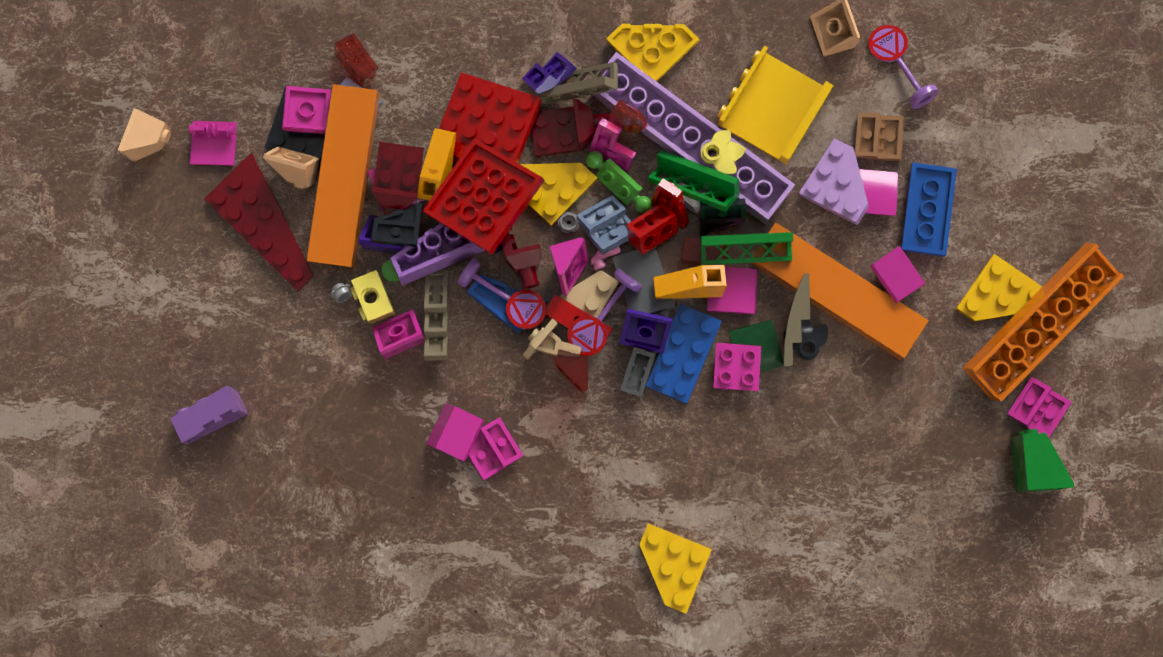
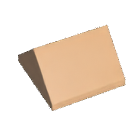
[810,0,860,56]

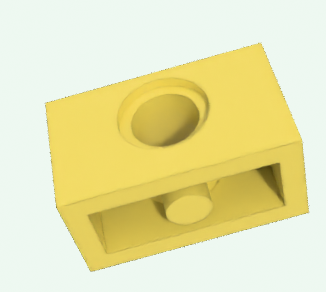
[350,270,395,324]

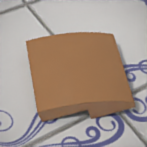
[855,113,905,161]

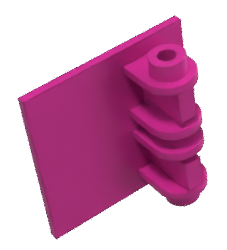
[189,121,237,166]
[713,343,761,391]

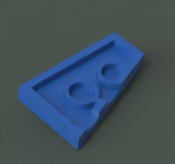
[467,275,548,335]

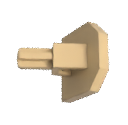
[523,319,581,360]

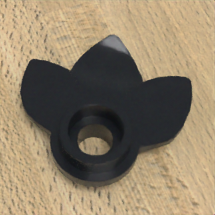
[783,319,828,361]

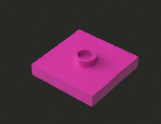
[282,86,331,134]

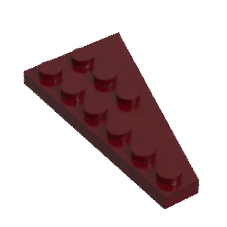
[204,152,314,292]

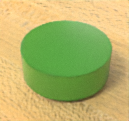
[382,259,399,282]

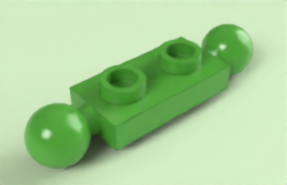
[586,151,652,214]

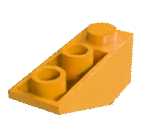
[417,128,456,201]
[653,265,727,299]

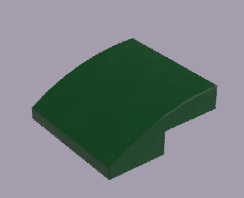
[728,319,784,372]

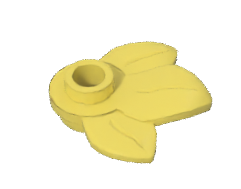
[701,130,746,175]

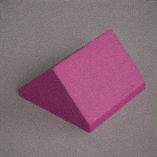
[550,237,589,297]
[870,246,925,303]
[372,309,425,359]
[426,403,484,462]

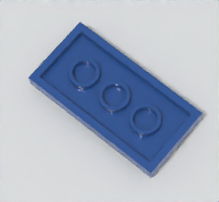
[901,162,957,257]
[645,304,722,404]

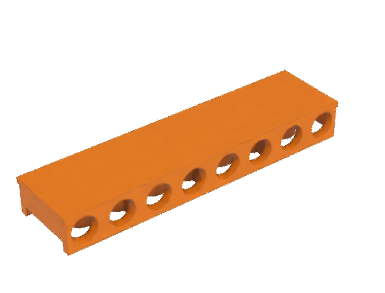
[307,84,380,268]
[750,222,929,360]
[962,242,1124,402]

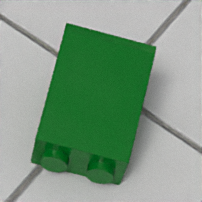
[1011,429,1074,492]

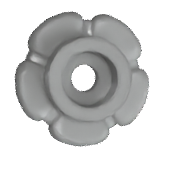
[558,212,579,234]
[330,283,352,303]

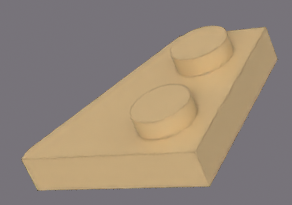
[560,270,620,318]

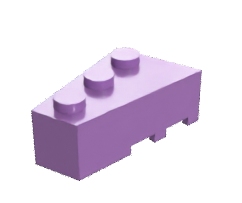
[170,386,248,444]

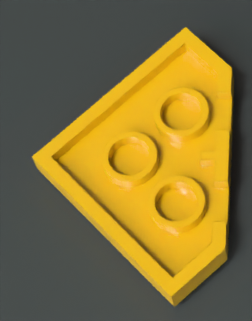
[606,24,699,82]
[520,163,598,227]
[955,254,1042,322]
[639,523,712,614]

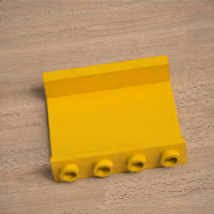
[717,45,834,165]

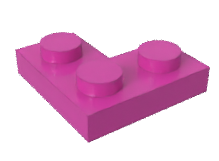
[589,118,636,172]

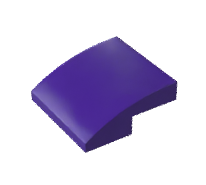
[522,52,577,93]

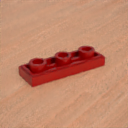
[546,294,613,338]

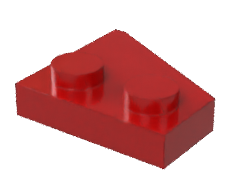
[651,179,689,229]

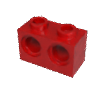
[626,202,678,255]

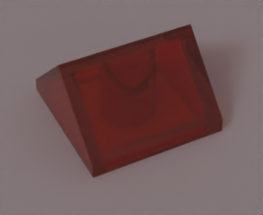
[552,356,588,396]

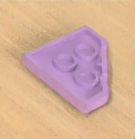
[799,138,869,225]

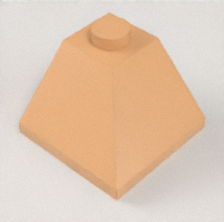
[118,108,171,162]
[263,146,320,189]

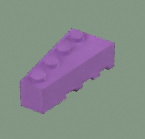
[391,223,484,286]

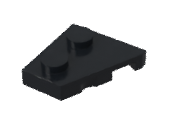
[700,198,746,238]
[372,203,422,247]

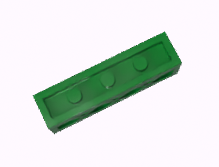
[648,150,739,212]
[700,232,793,265]

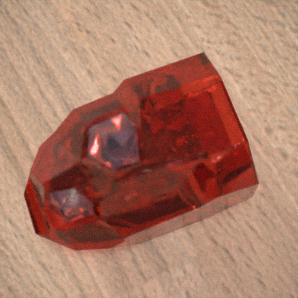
[608,100,648,133]

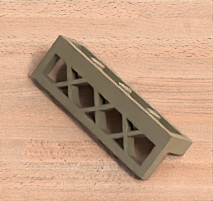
[532,62,618,105]

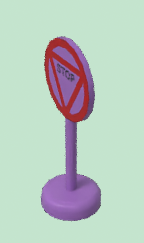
[868,25,939,109]
[457,258,546,329]
[567,268,643,356]

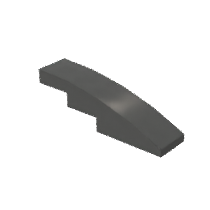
[620,310,670,397]

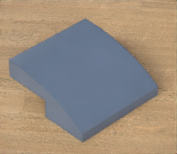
[577,195,632,255]

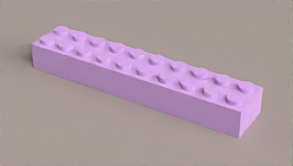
[592,52,795,225]

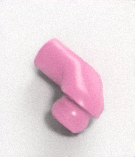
[591,246,620,271]

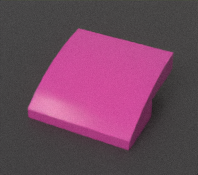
[859,169,898,216]
[707,267,758,314]
[1007,376,1072,438]
[468,417,523,481]

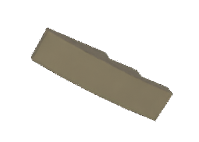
[424,270,449,361]
[784,273,810,366]

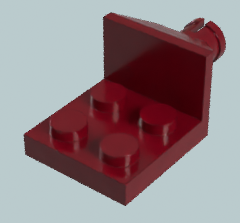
[532,99,612,157]
[372,141,424,215]
[502,228,542,289]

